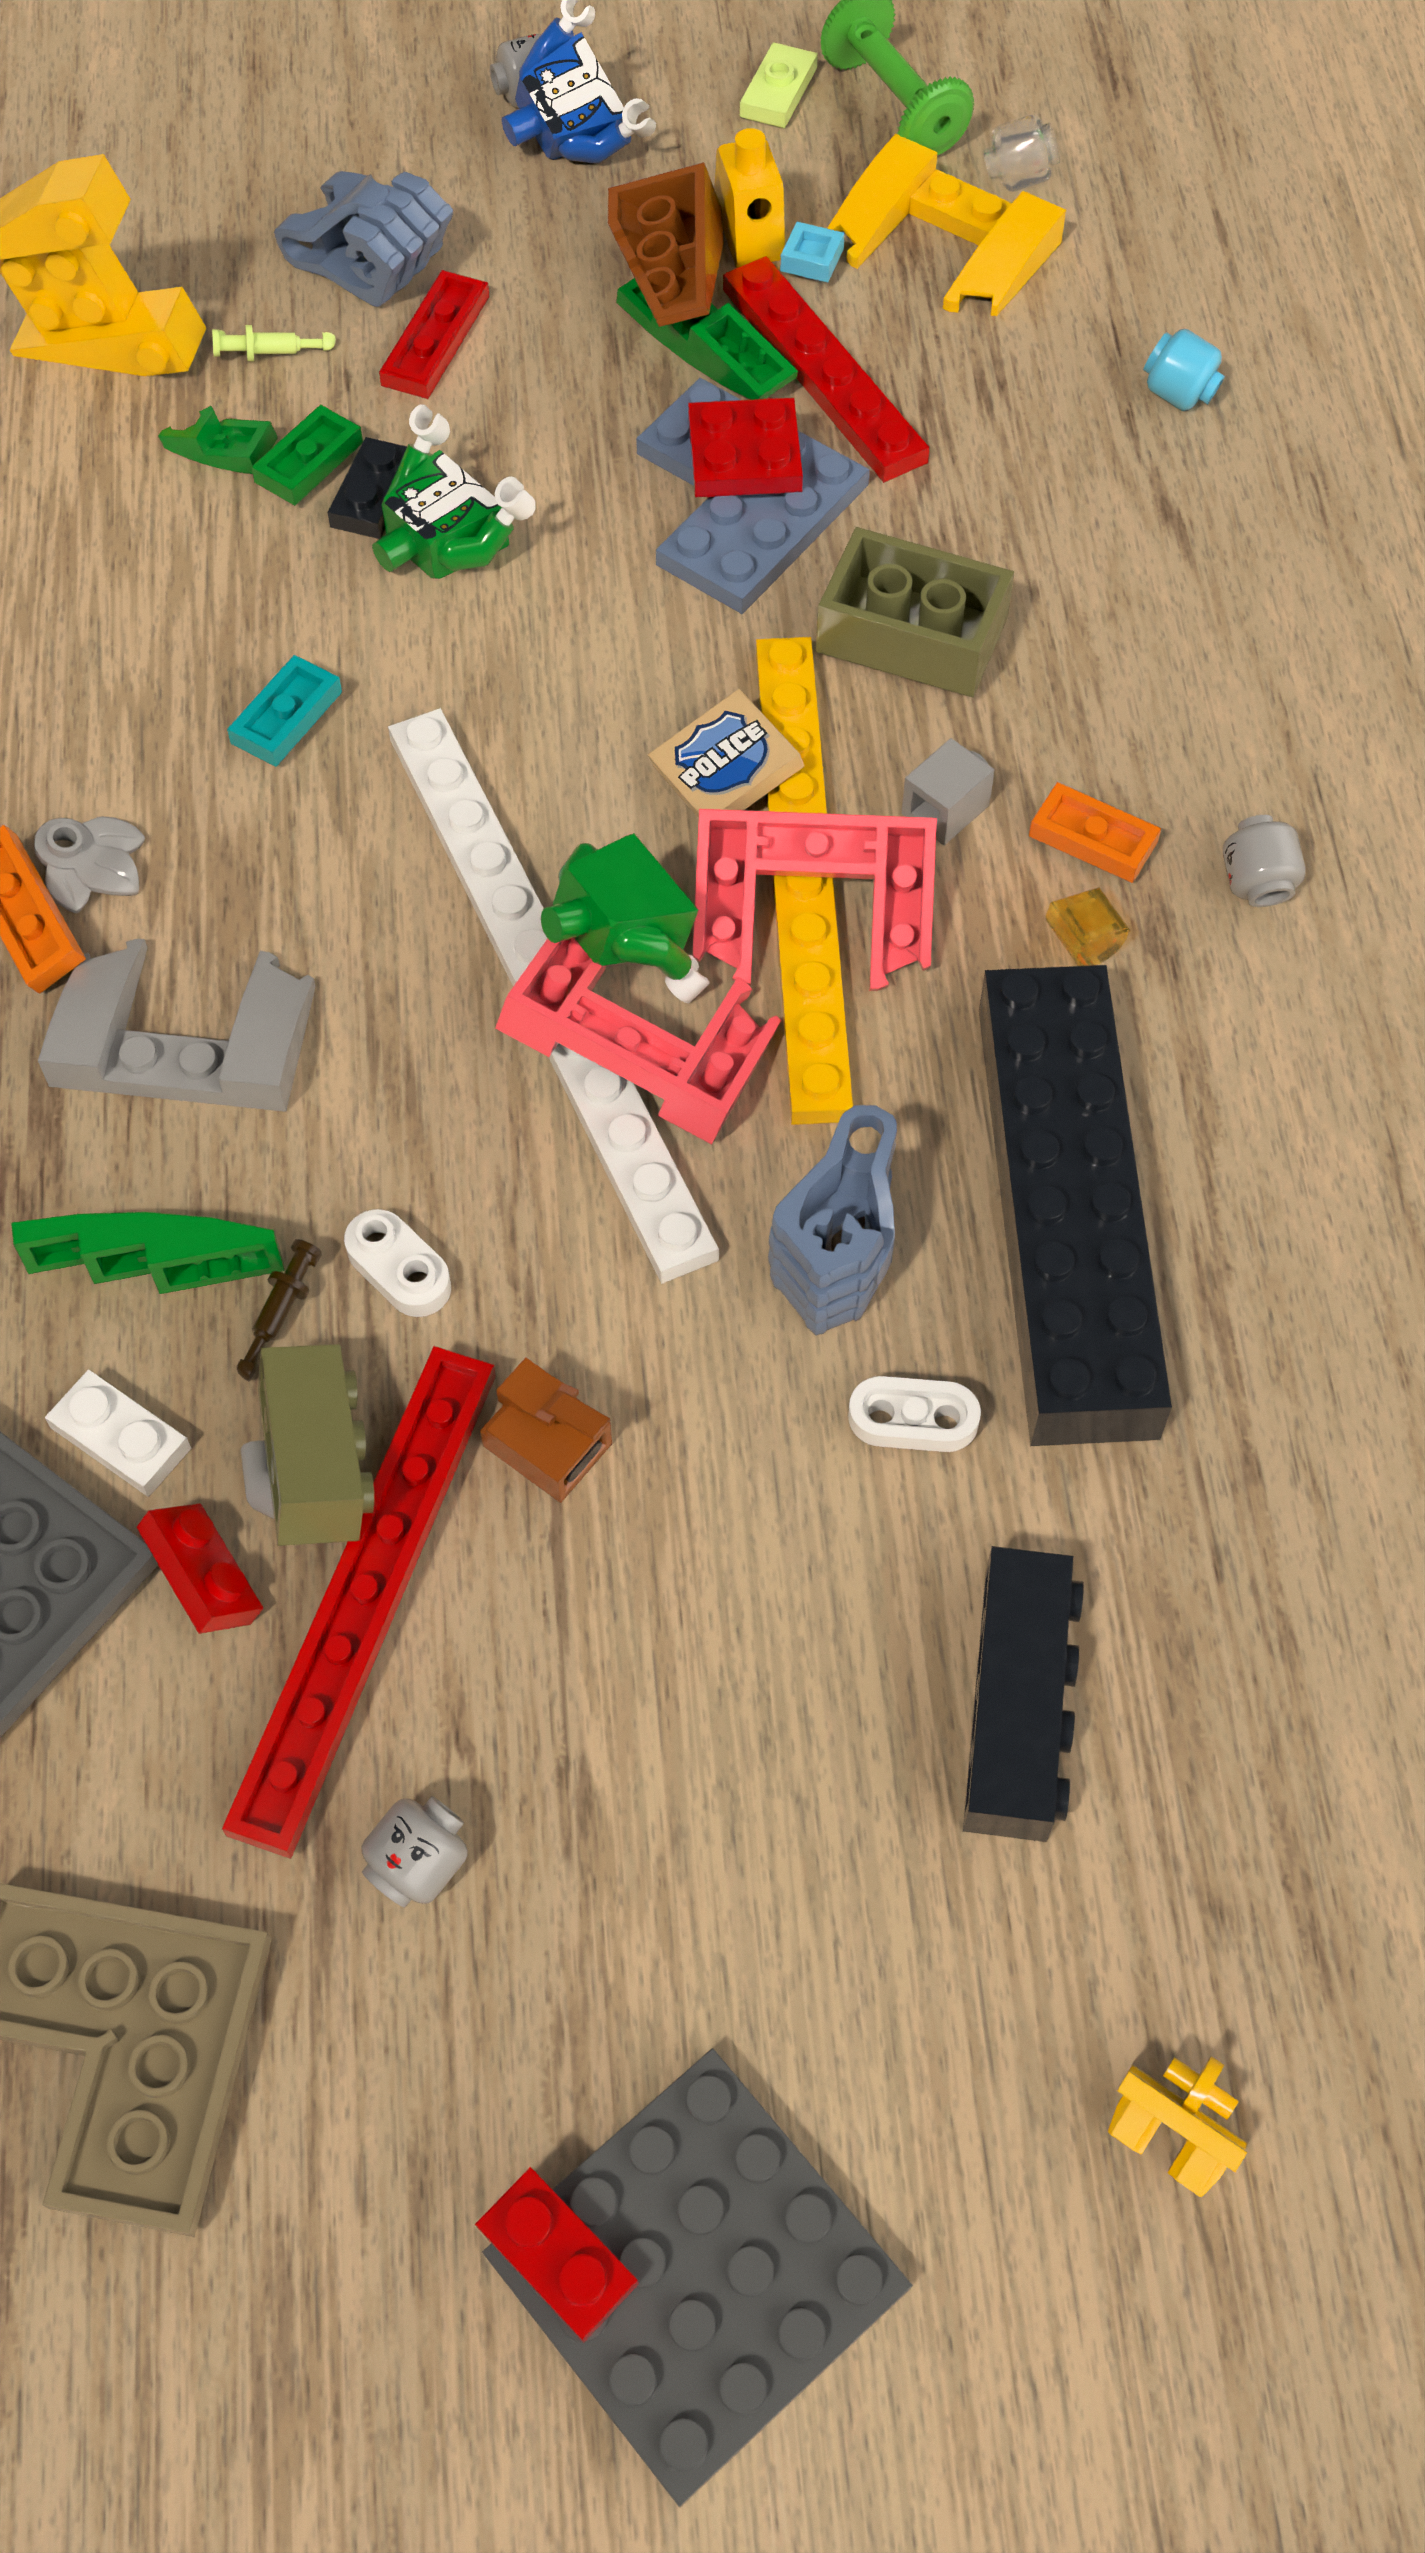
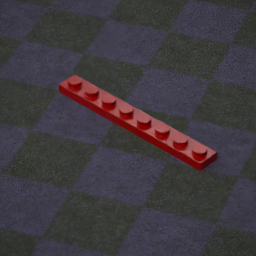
[222,1346,496,1859]

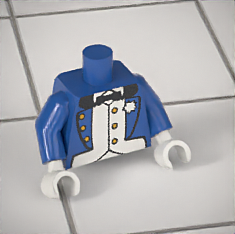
[502,0,656,163]

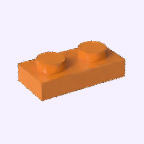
[1029,782,1161,883]

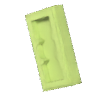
[740,42,818,128]

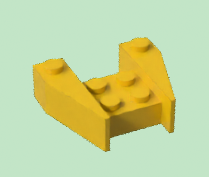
[0,154,207,377]

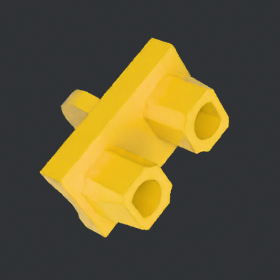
[1108,2056,1247,2197]

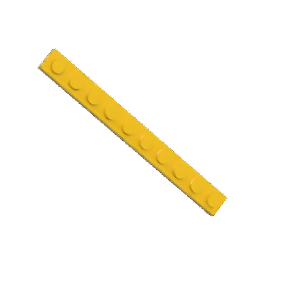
[756,637,853,1125]

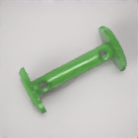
[820,0,974,155]

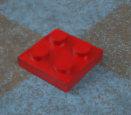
[688,398,803,497]

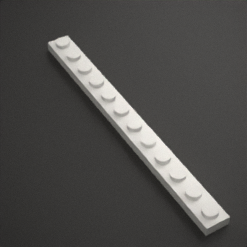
[388,708,719,1284]

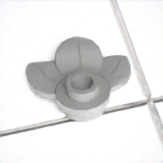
[34,816,145,913]

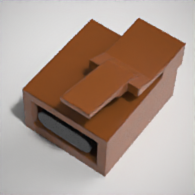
[480,1357,612,1503]

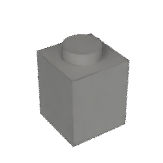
[901,738,995,846]

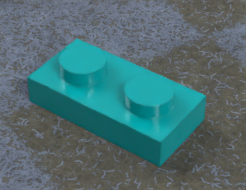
[227,655,342,767]

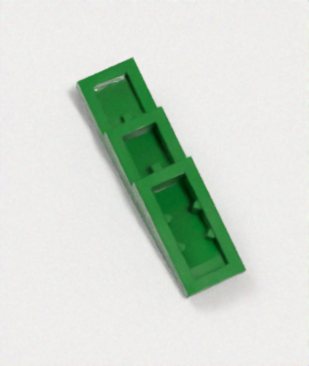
[616,278,798,400]
[11,1212,285,1294]

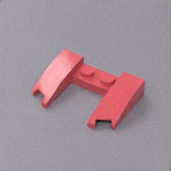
[692,809,937,991]
[495,938,781,1145]

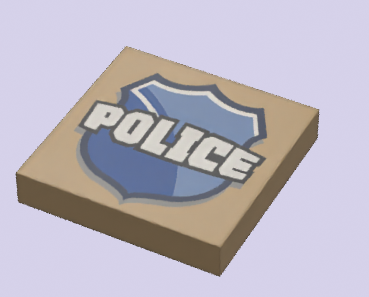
[648,689,805,818]

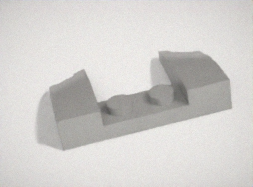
[38,939,316,1112]

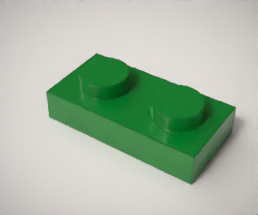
[251,404,363,506]

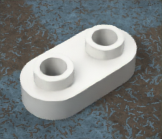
[344,1209,451,1317]
[848,1376,981,1452]

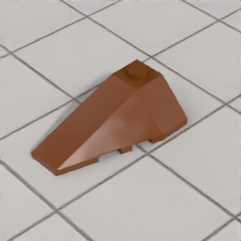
[608,162,723,327]

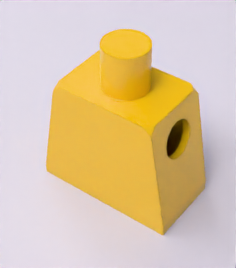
[714,128,785,268]

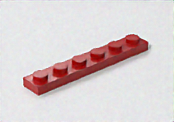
[723,256,930,483]

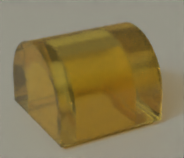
[1045,887,1130,966]

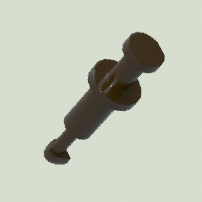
[237,1239,322,1382]

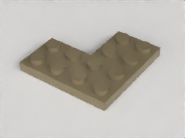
[0,1883,272,2237]

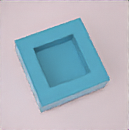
[780,222,844,282]

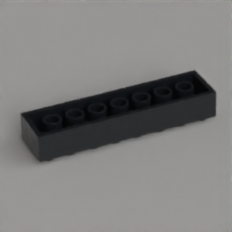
[979,965,1172,1446]

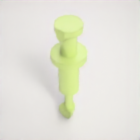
[212,325,336,361]

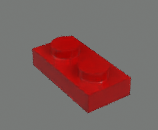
[136,1503,264,1634]
[475,2167,639,2343]

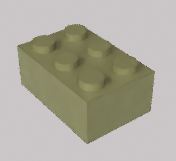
[816,527,1014,698]

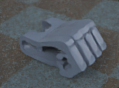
[274,171,453,307]
[768,1105,897,1336]

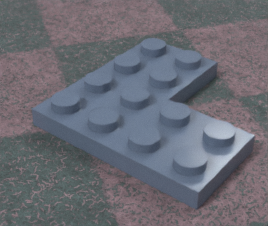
[636,378,870,614]

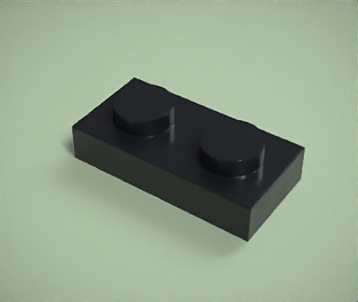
[327,437,407,539]

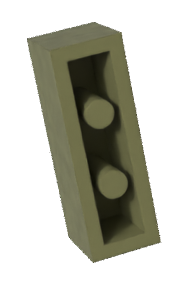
[258,1344,374,1546]

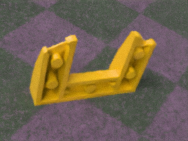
[827,133,1066,316]

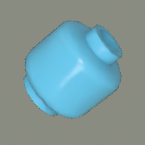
[1143,329,1225,411]

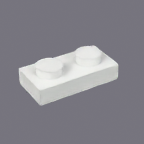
[45,1369,191,1497]

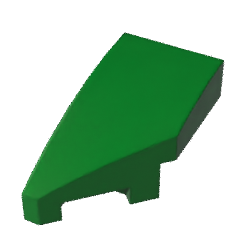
[158,406,278,474]

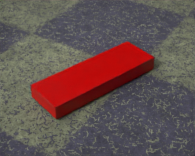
[379,270,490,399]

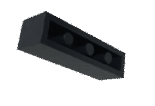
[963,1546,1084,1842]

